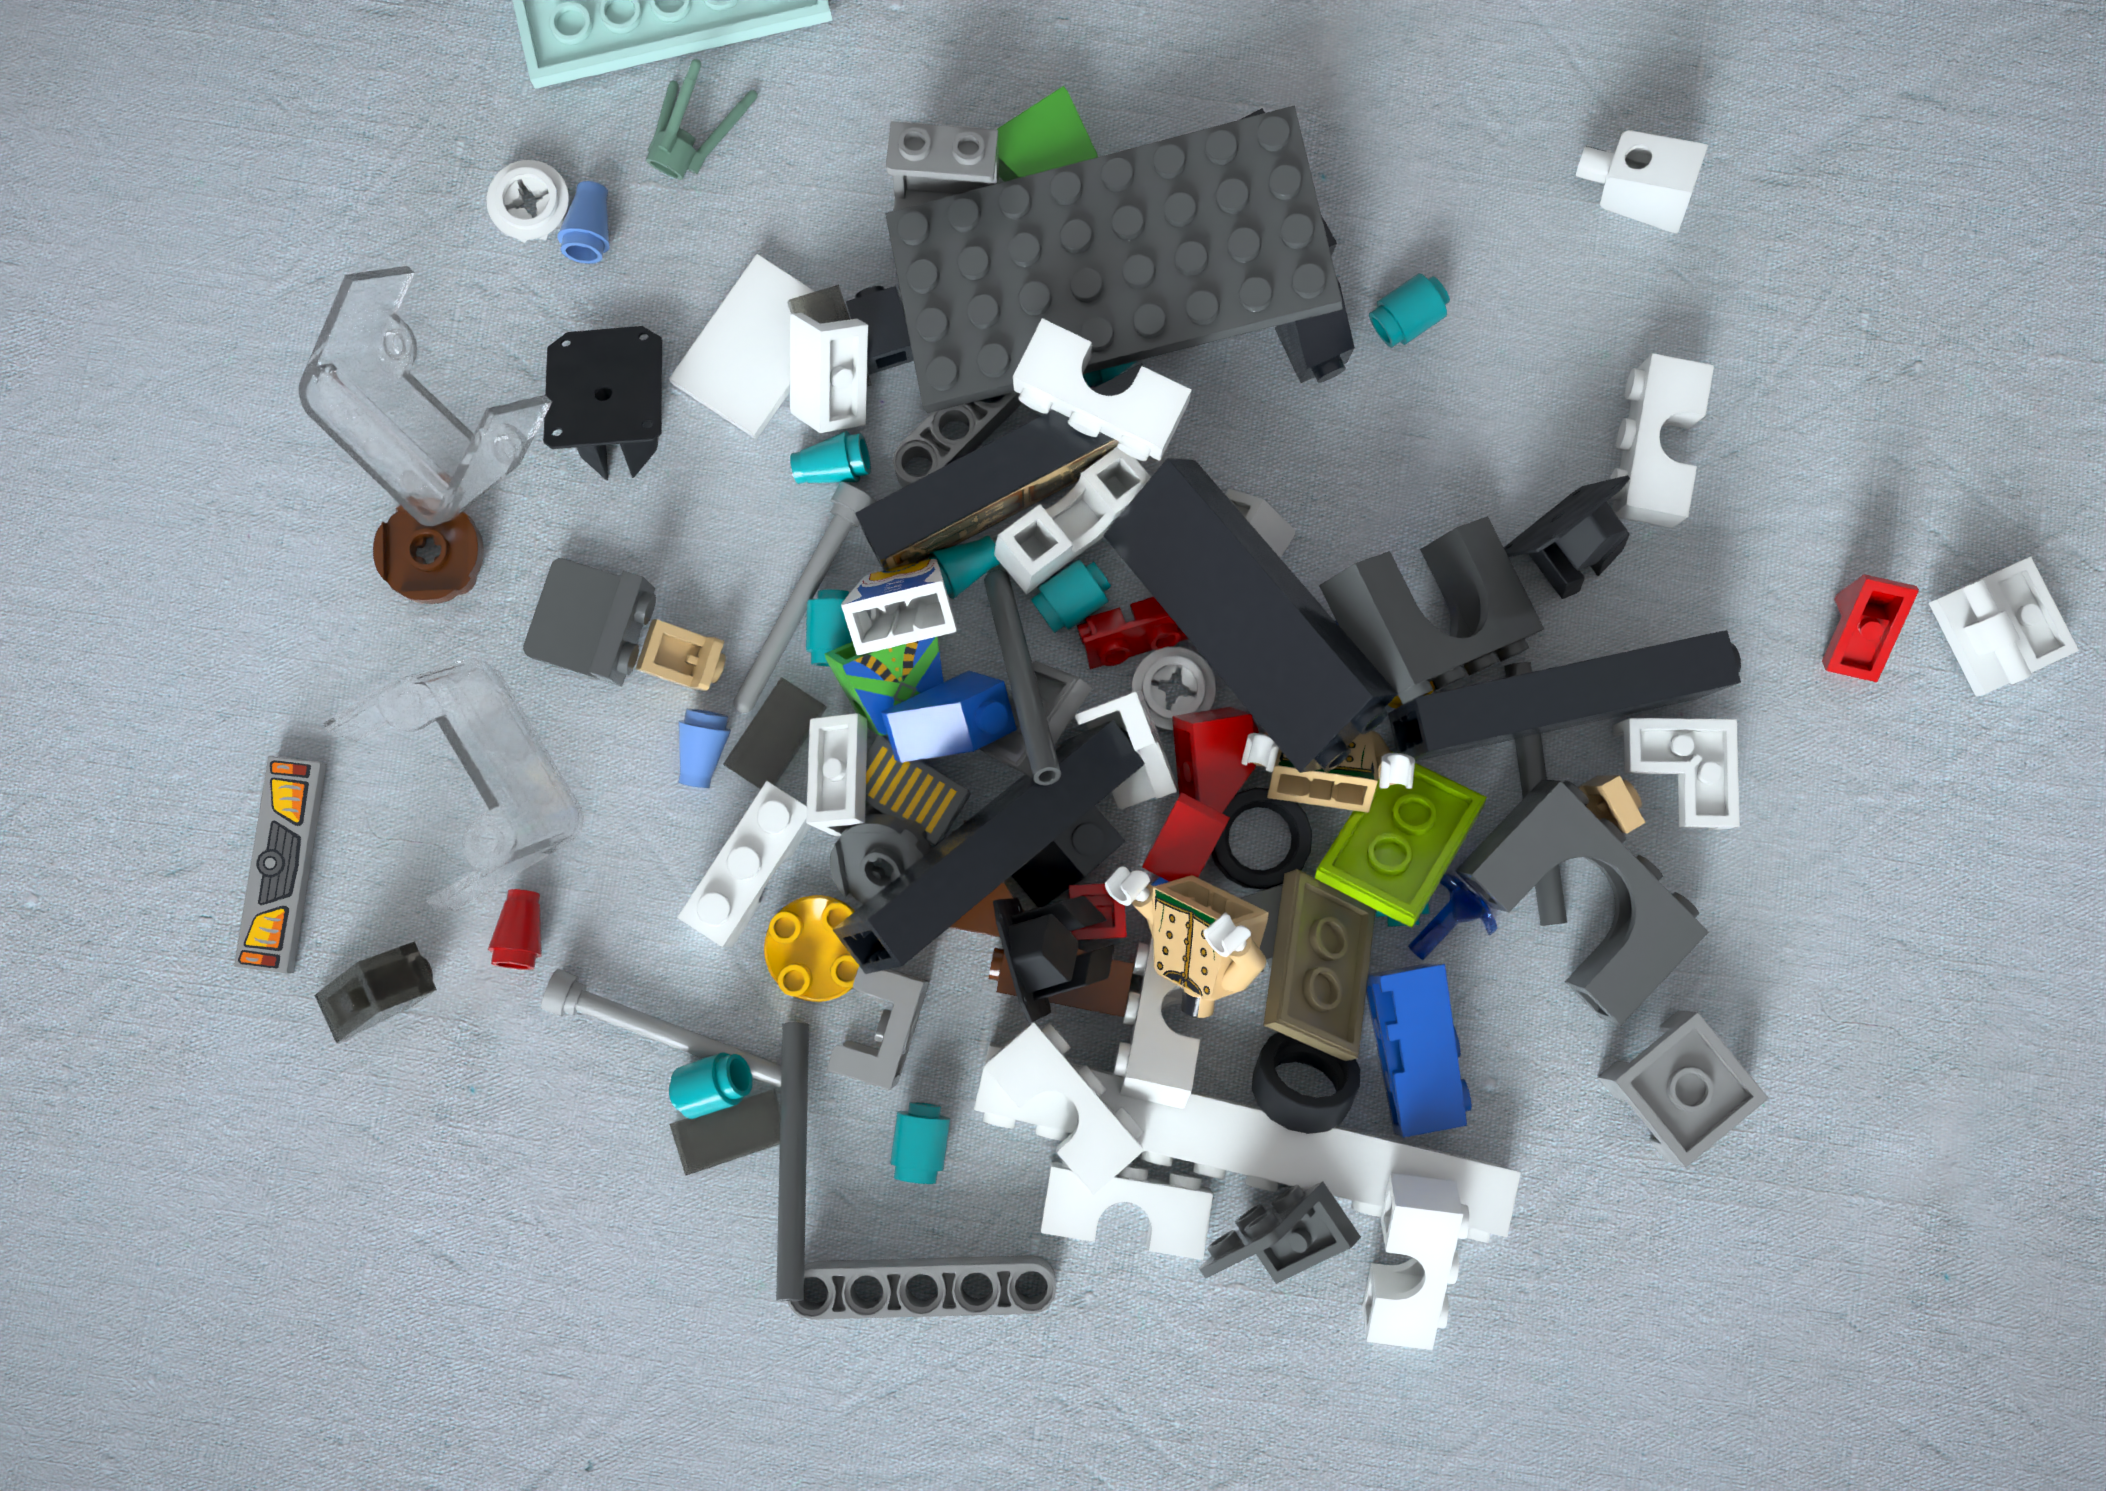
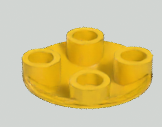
[764,895,859,1002]

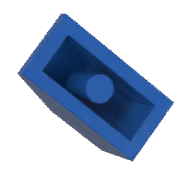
[881,670,1017,763]

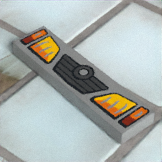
[234,756,327,973]

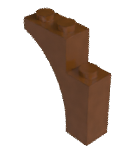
[949,820,1134,1017]

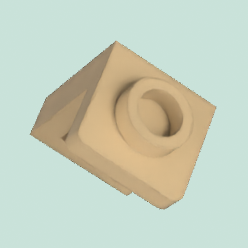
[635,619,726,691]
[1578,775,1646,833]

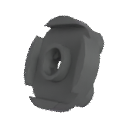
[830,814,932,905]

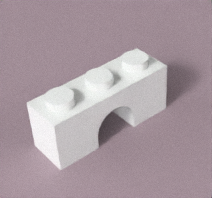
[1013,318,1192,461]
[1610,353,1714,528]
[994,447,1151,595]
[677,781,811,947]
[1113,934,1200,1109]
[983,1021,1144,1195]
[1040,1161,1213,1260]
[1362,1173,1469,1350]

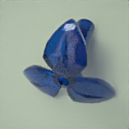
[1408,872,1498,960]

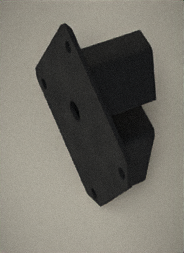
[543,326,663,480]
[1504,475,1630,599]
[993,896,1114,1023]

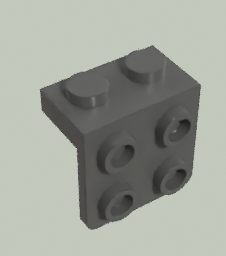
[523,558,656,687]
[1199,1182,1361,1284]

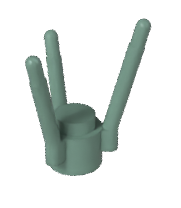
[646,59,758,180]

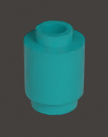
[1369,273,1450,348]
[1030,559,1111,634]
[806,589,852,667]
[669,1052,753,1119]
[890,1102,950,1184]

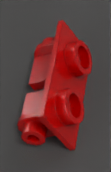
[1077,597,1188,670]

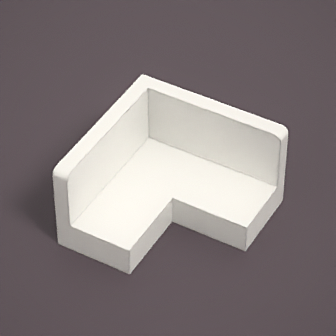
[1075,690,1178,809]
[1613,718,1740,830]

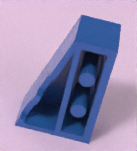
[1366,964,1472,1138]

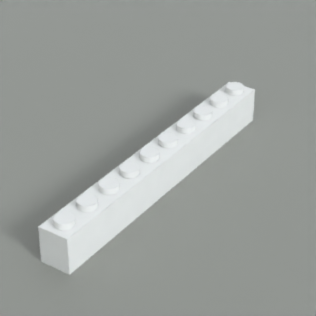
[974,1043,1521,1243]

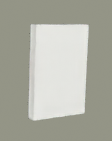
[669,254,844,440]

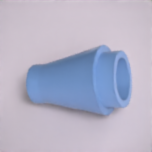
[557,181,610,264]
[678,708,731,788]

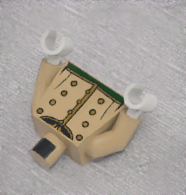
[1241,731,1415,813]
[1105,866,1269,1018]

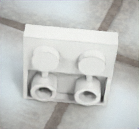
[1929,556,2079,697]

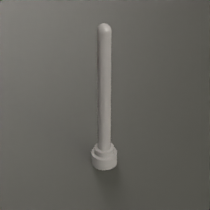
[733,482,877,713]
[541,969,781,1087]

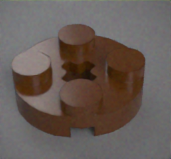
[373,497,484,604]

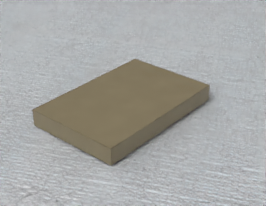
[1263,869,1376,1061]

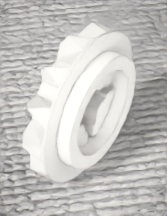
[487,160,570,243]
[1132,647,1216,730]

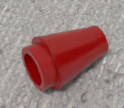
[487,889,542,970]

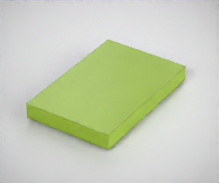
[1315,751,1487,928]

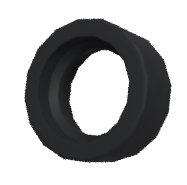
[1211,787,1312,889]
[1252,1032,1361,1134]

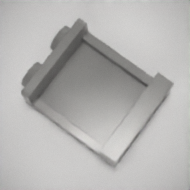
[886,121,999,211]

